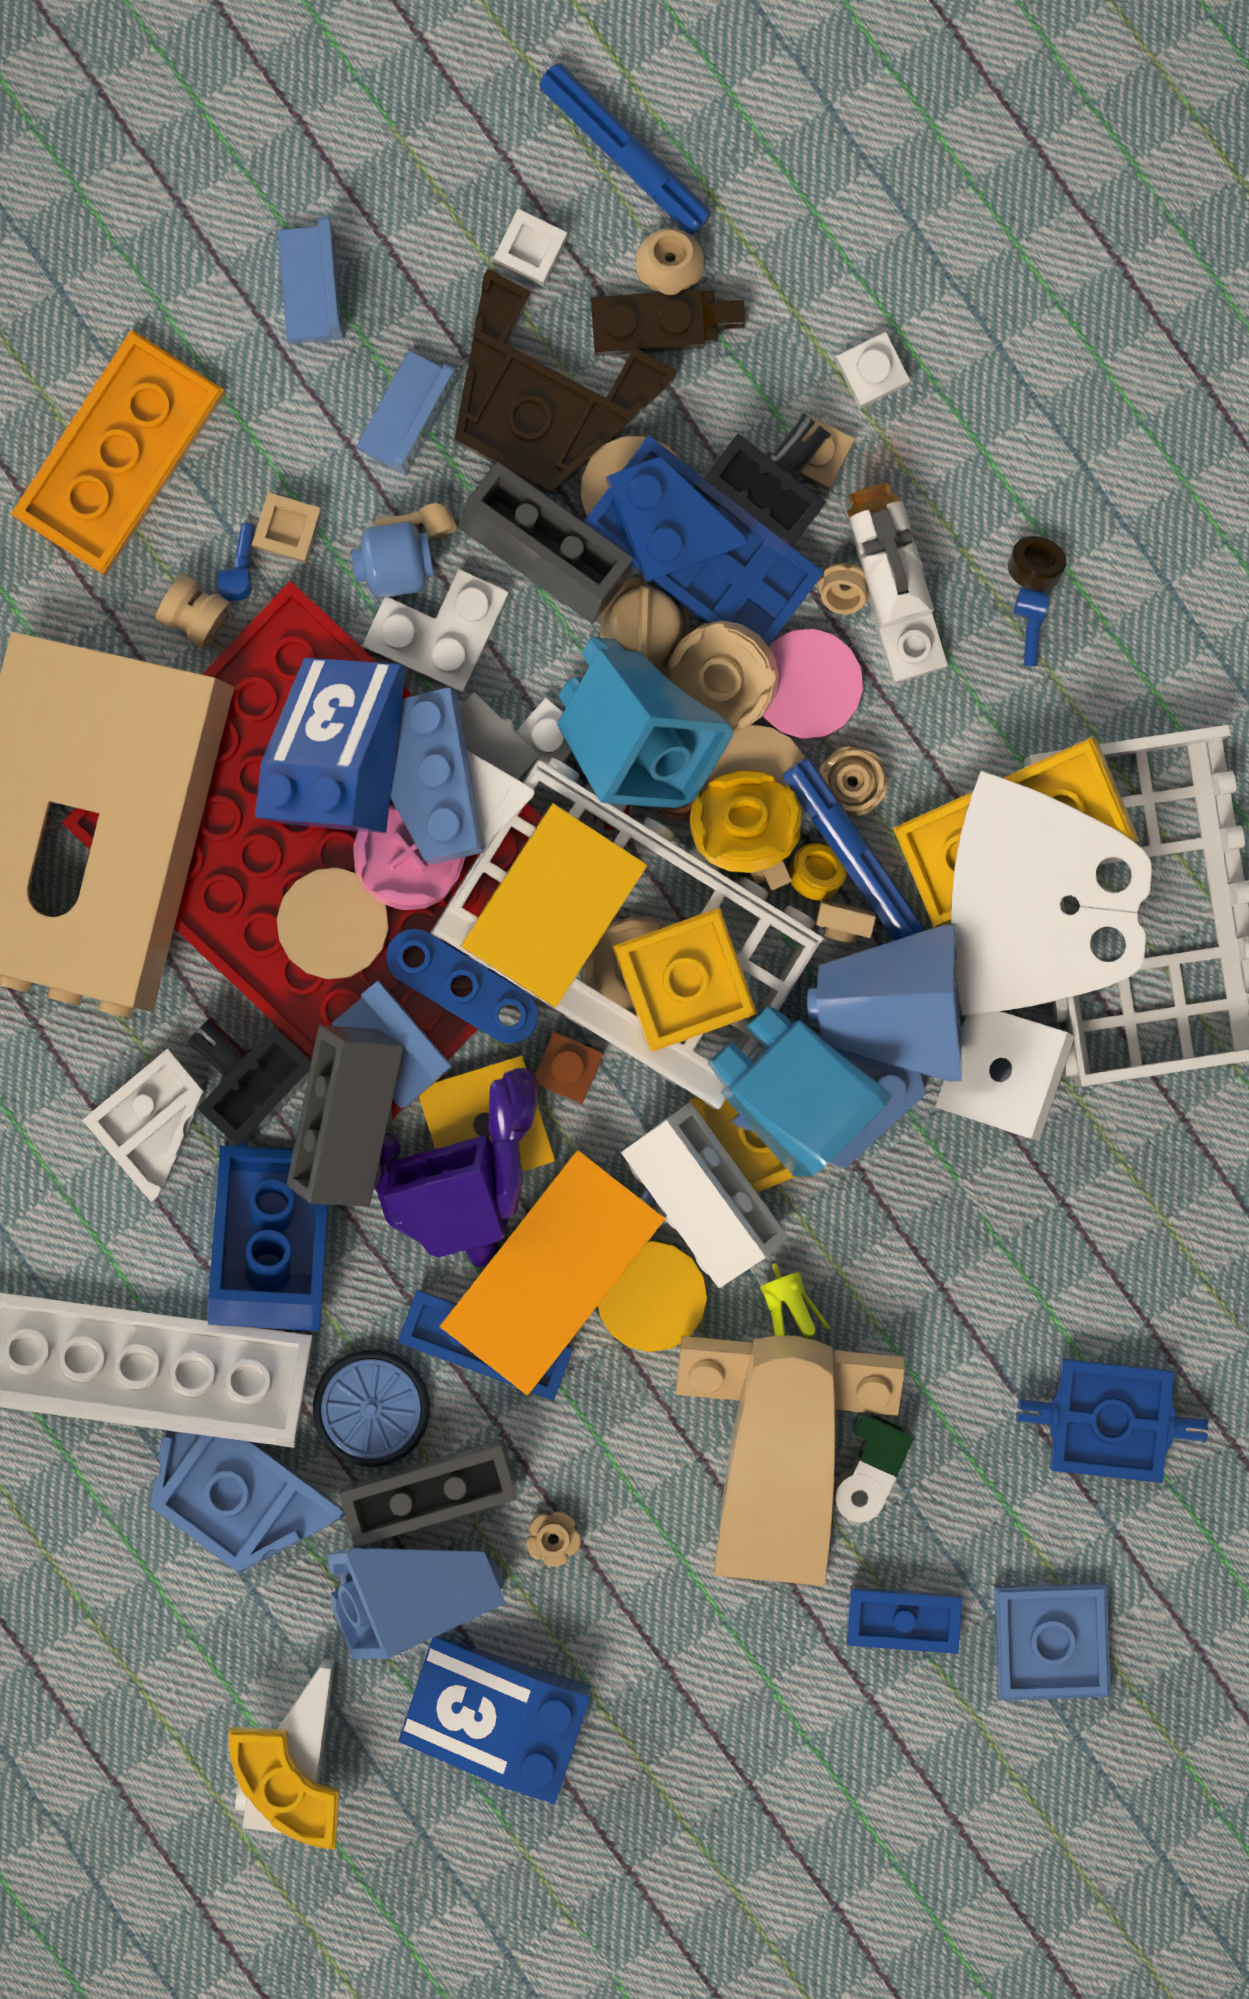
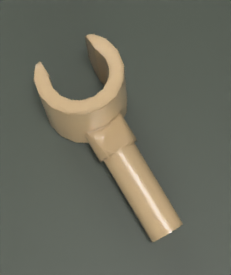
[375,503,457,540]

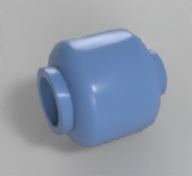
[351,522,434,598]

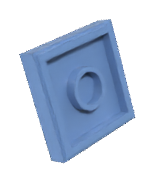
[994,1583,1111,1701]

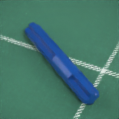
[539,63,711,235]
[783,758,926,941]

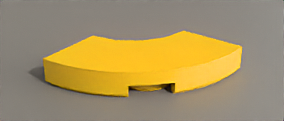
[228,1727,340,1850]

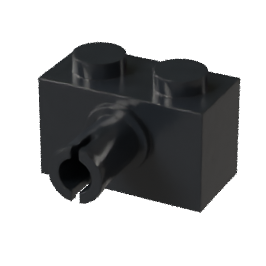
[704,413,831,547]
[187,1017,312,1147]

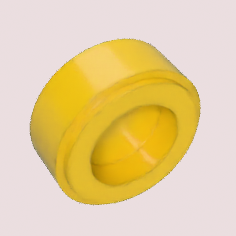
[788,843,847,900]

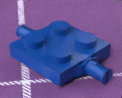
[1016,1358,1208,1483]

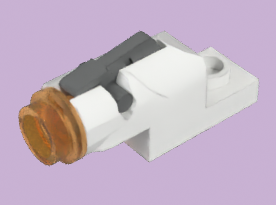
[847,482,948,684]

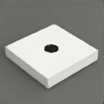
[935,1011,1075,1142]

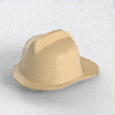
[600,576,689,681]

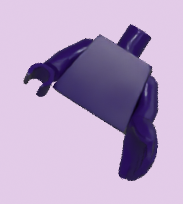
[375,1068,538,1267]

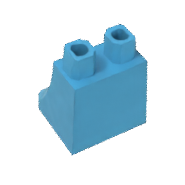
[557,637,733,808]
[708,1005,892,1176]

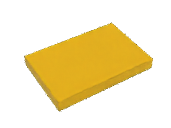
[460,803,647,1008]

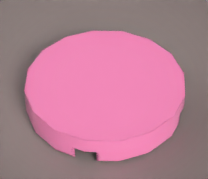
[762,629,863,740]
[353,800,465,910]

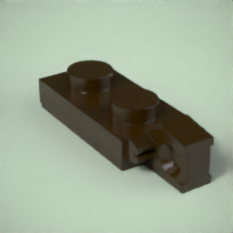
[591,289,746,356]

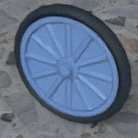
[313,1350,430,1467]

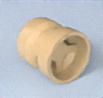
[155,573,232,649]

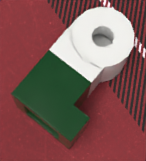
[834,1412,914,1523]

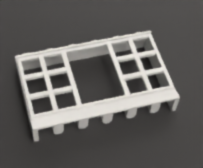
[1017,725,1249,1087]
[430,758,823,1110]

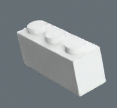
[621,1102,788,1288]

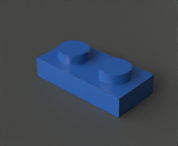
[846,1587,962,1654]

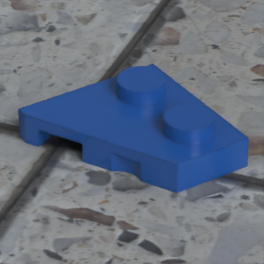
[606,456,747,583]

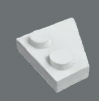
[82,1048,205,1202]

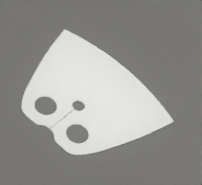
[951,771,1152,1015]

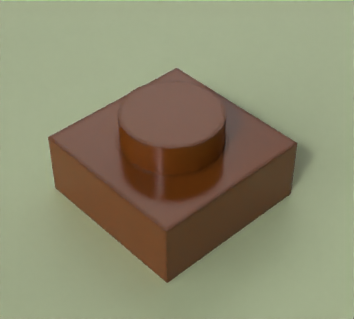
[535,1032,604,1104]

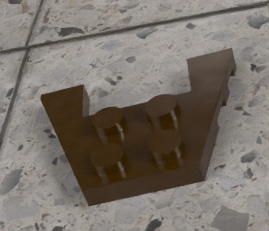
[455,268,678,495]

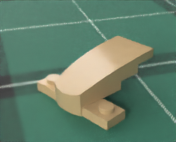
[676,1336,905,1586]

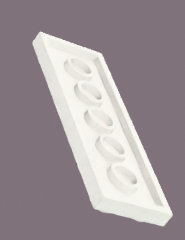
[0,1292,313,1448]

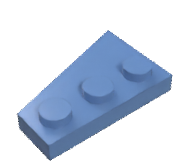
[390,687,484,865]

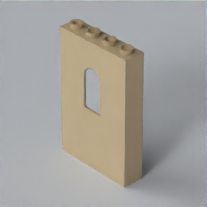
[0,631,234,1018]

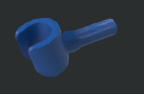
[217,523,255,601]
[1013,587,1049,666]

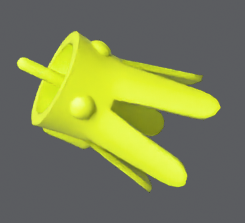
[760,1263,831,1338]

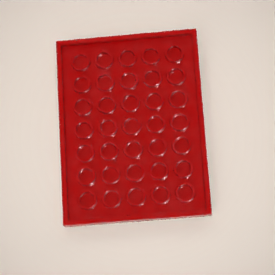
[62,580,543,1121]

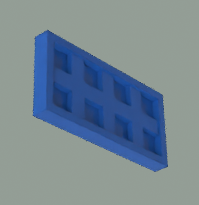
[583,435,824,647]

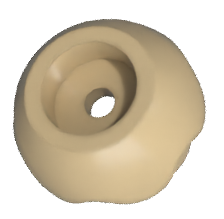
[636,228,704,295]
[819,746,888,816]

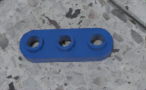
[386,929,538,1044]

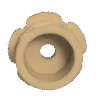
[818,563,869,614]
[526,1511,581,1567]

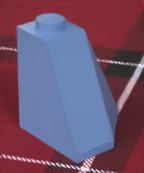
[807,924,962,1082]
[328,1548,506,1660]

